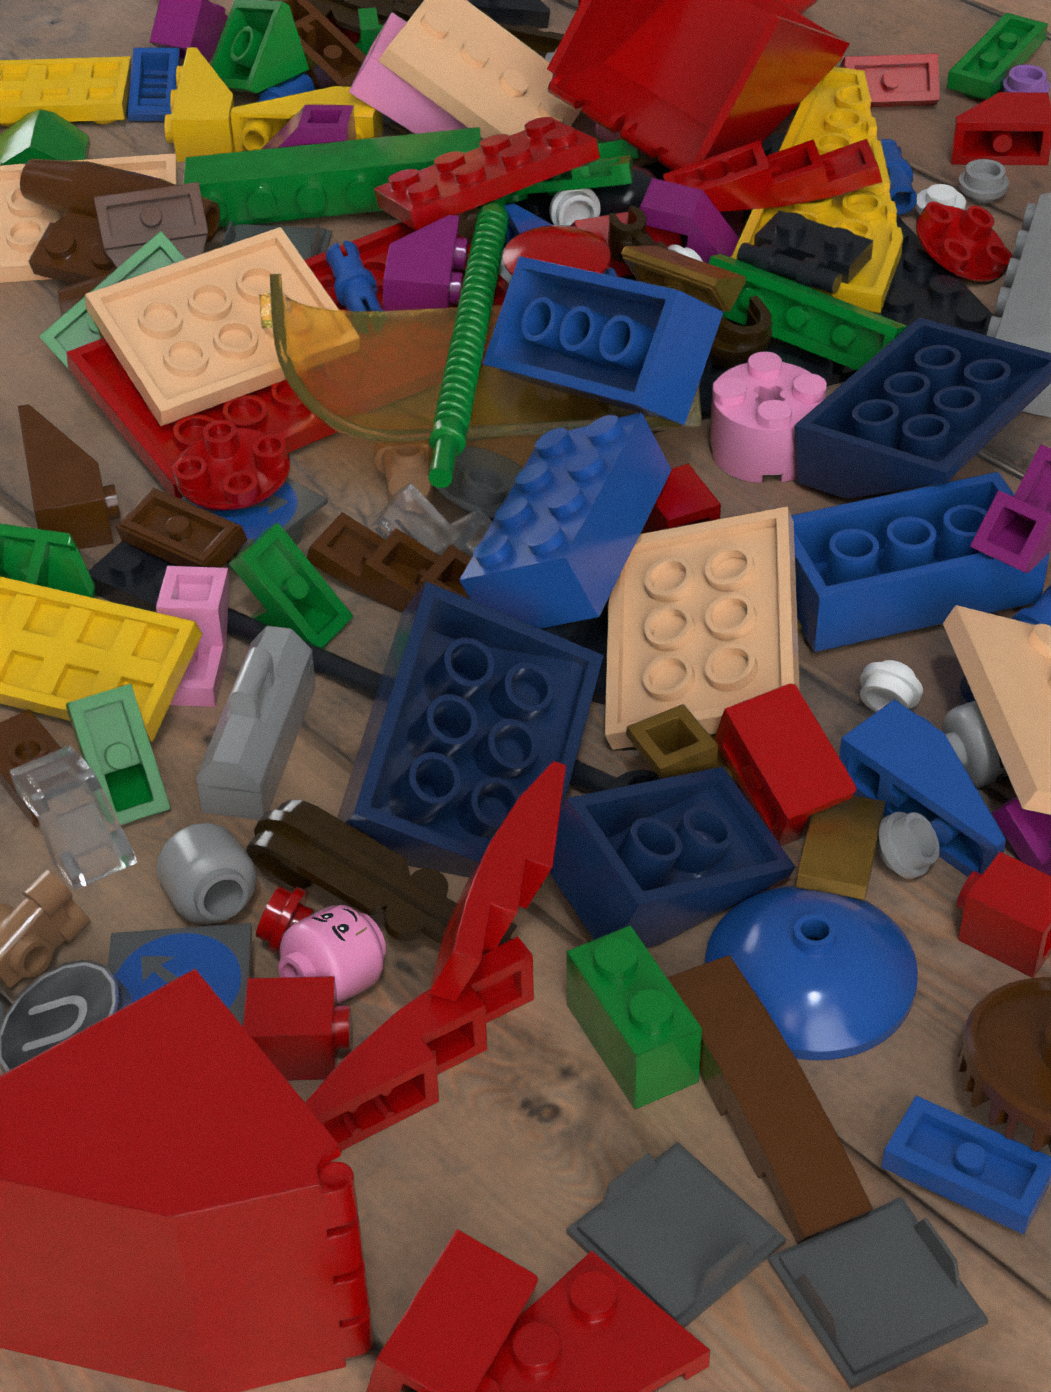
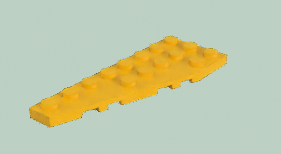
[731,67,903,313]

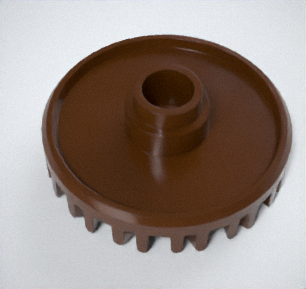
[957,977,1051,1153]

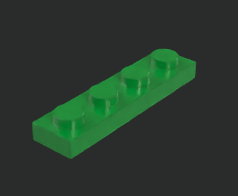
[709,254,907,371]

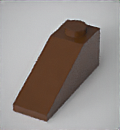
[273,0,366,88]
[18,404,121,549]

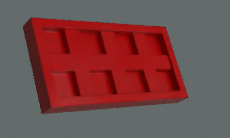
[373,117,600,231]

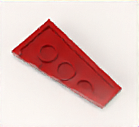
[476,1251,710,1392]

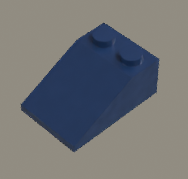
[550,767,796,948]

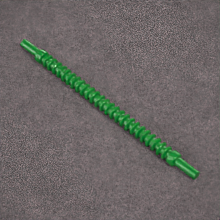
[428,195,509,488]

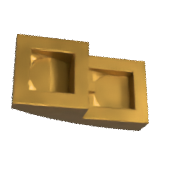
[796,796,885,900]

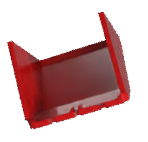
[547,0,850,171]
[0,969,374,1392]

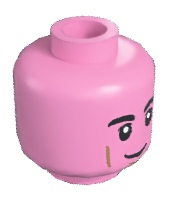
[278,905,386,1005]

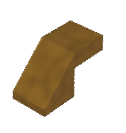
[626,704,741,789]

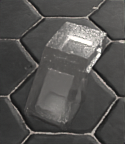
[371,483,492,557]
[9,745,137,890]

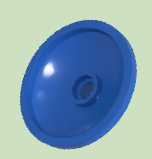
[705,886,918,1061]

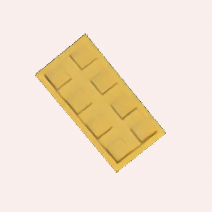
[0,56,132,127]
[0,577,203,742]

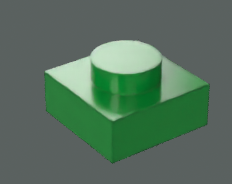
[358,7,384,55]

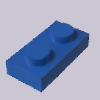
[881,1095,1051,1235]

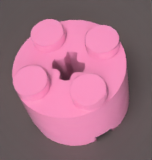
[710,352,827,483]

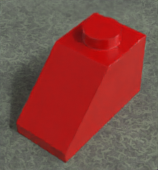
[950,92,1051,165]

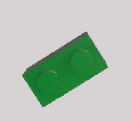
[566,925,702,1110]

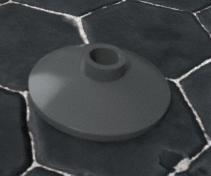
[429,446,523,518]

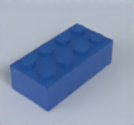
[483,256,723,425]
[459,412,672,629]
[791,472,1050,652]

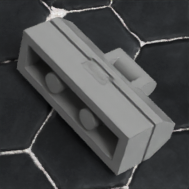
[196,626,316,820]

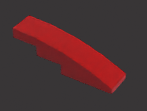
[663,139,883,212]
[428,761,566,1002]
[305,936,534,1151]

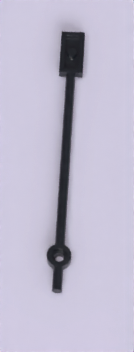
[88,541,662,793]

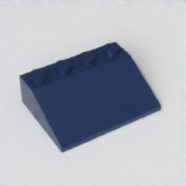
[794,317,1051,499]
[337,582,604,889]

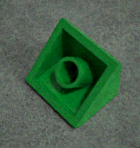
[210,0,309,94]

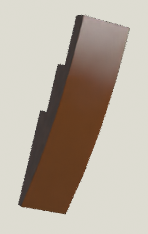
[307,512,472,612]
[667,955,873,1243]

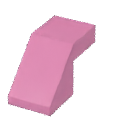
[156,566,229,707]

